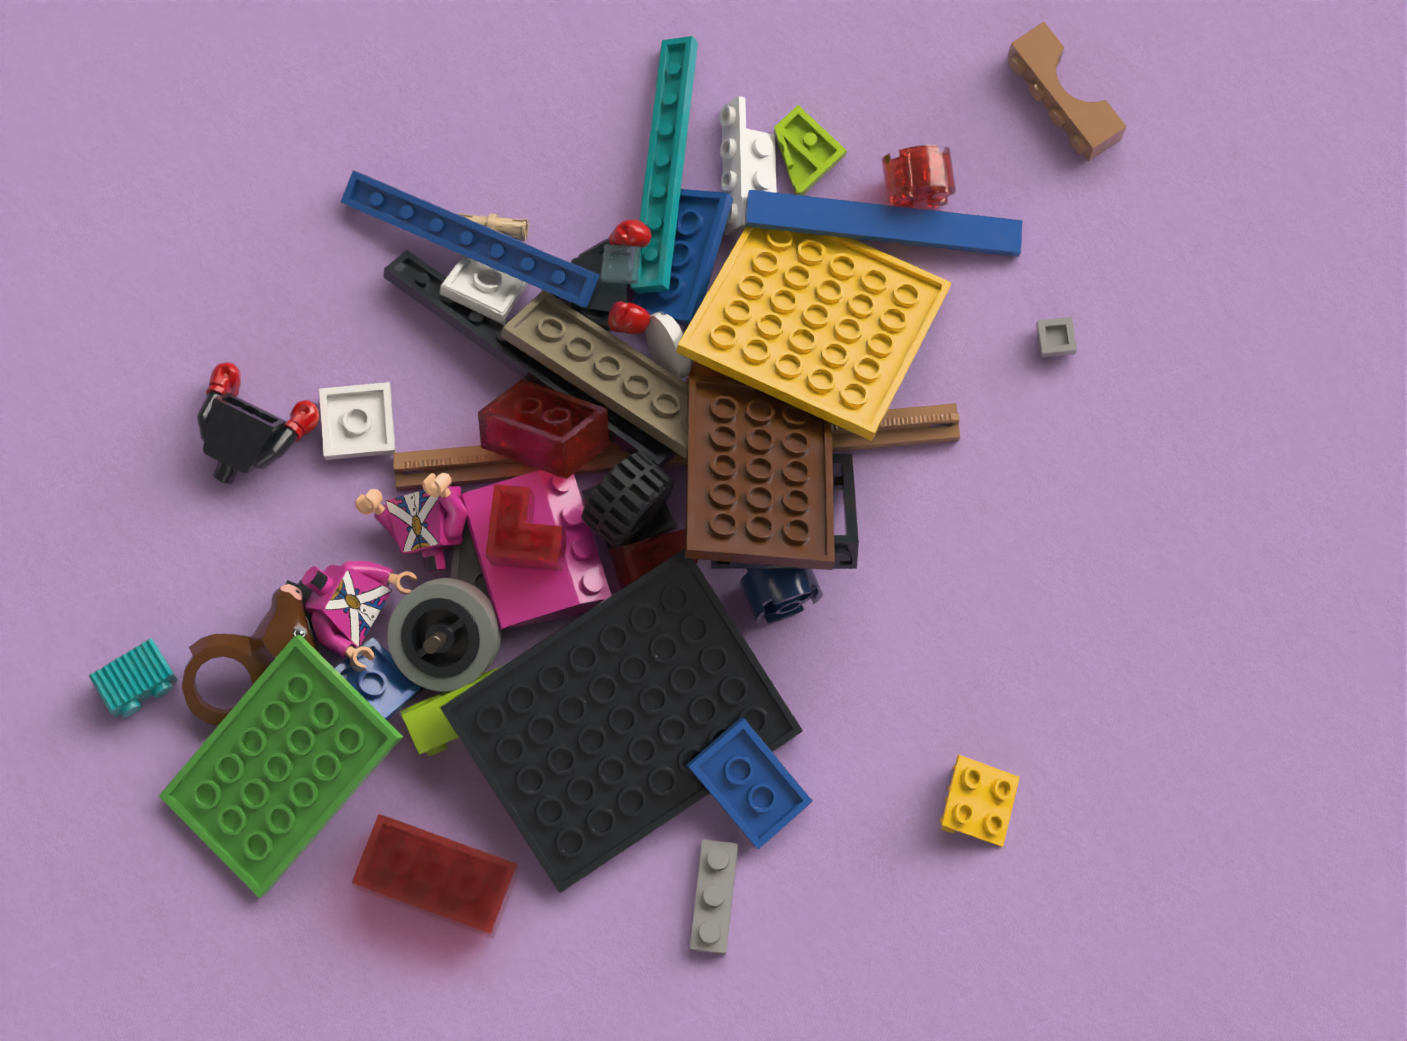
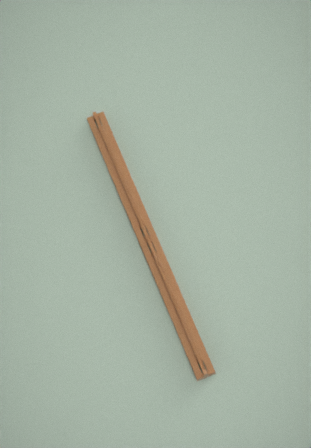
[393,403,960,491]

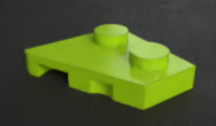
[774,105,847,196]

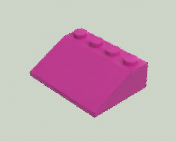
[460,465,611,630]

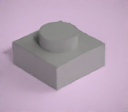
[1036,317,1077,358]

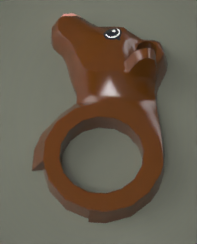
[182,584,321,726]

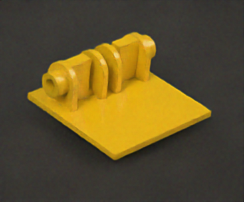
[939,755,1020,847]

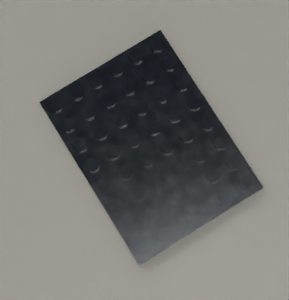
[439,548,803,893]

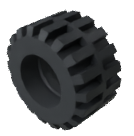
[581,451,674,548]

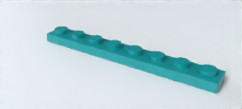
[631,36,698,294]

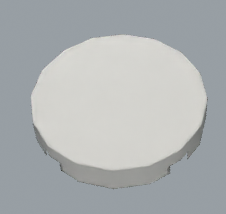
[645,312,691,379]

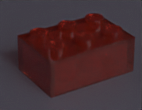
[478,379,610,479]

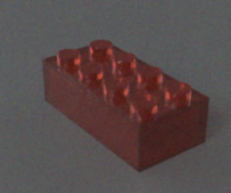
[352,814,520,939]

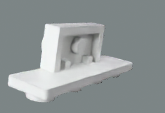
[719,96,776,236]

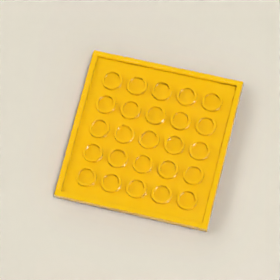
[676,227,952,441]

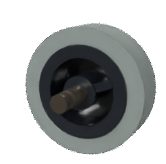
[387,578,501,691]

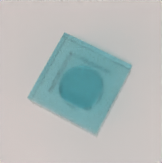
[601,244,640,285]

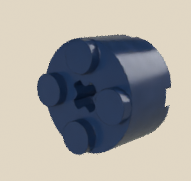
[740,568,823,623]

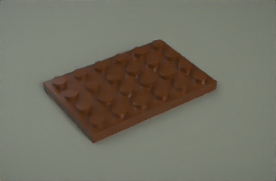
[685,376,835,570]

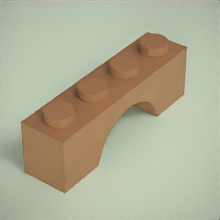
[1008,22,1127,161]

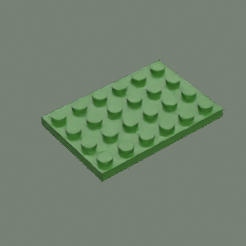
[159,635,403,898]

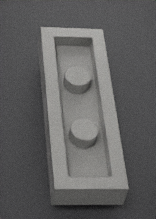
[690,839,738,955]

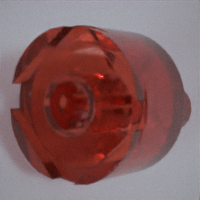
[881,145,956,208]

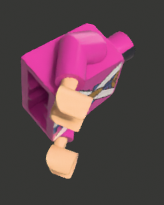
[355,473,468,573]
[302,561,417,672]

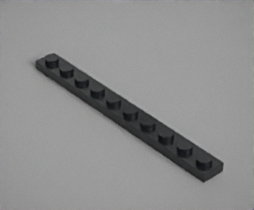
[383,250,677,469]

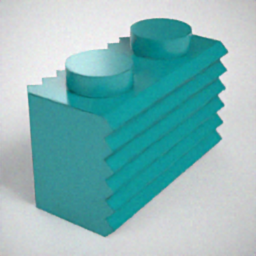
[89,638,178,718]

